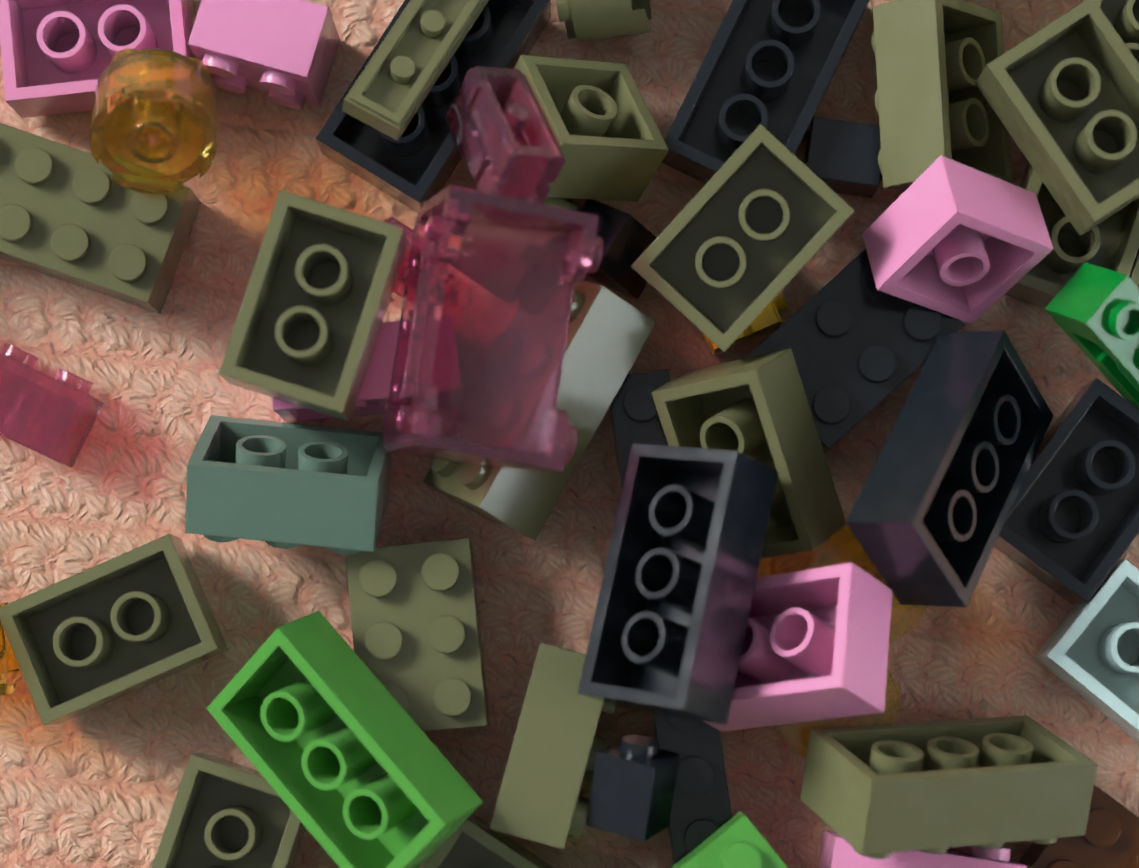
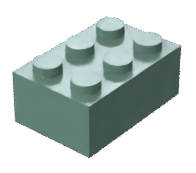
[185,415,393,555]

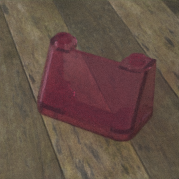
[383,185,603,473]

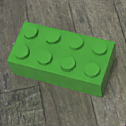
[206,611,483,868]

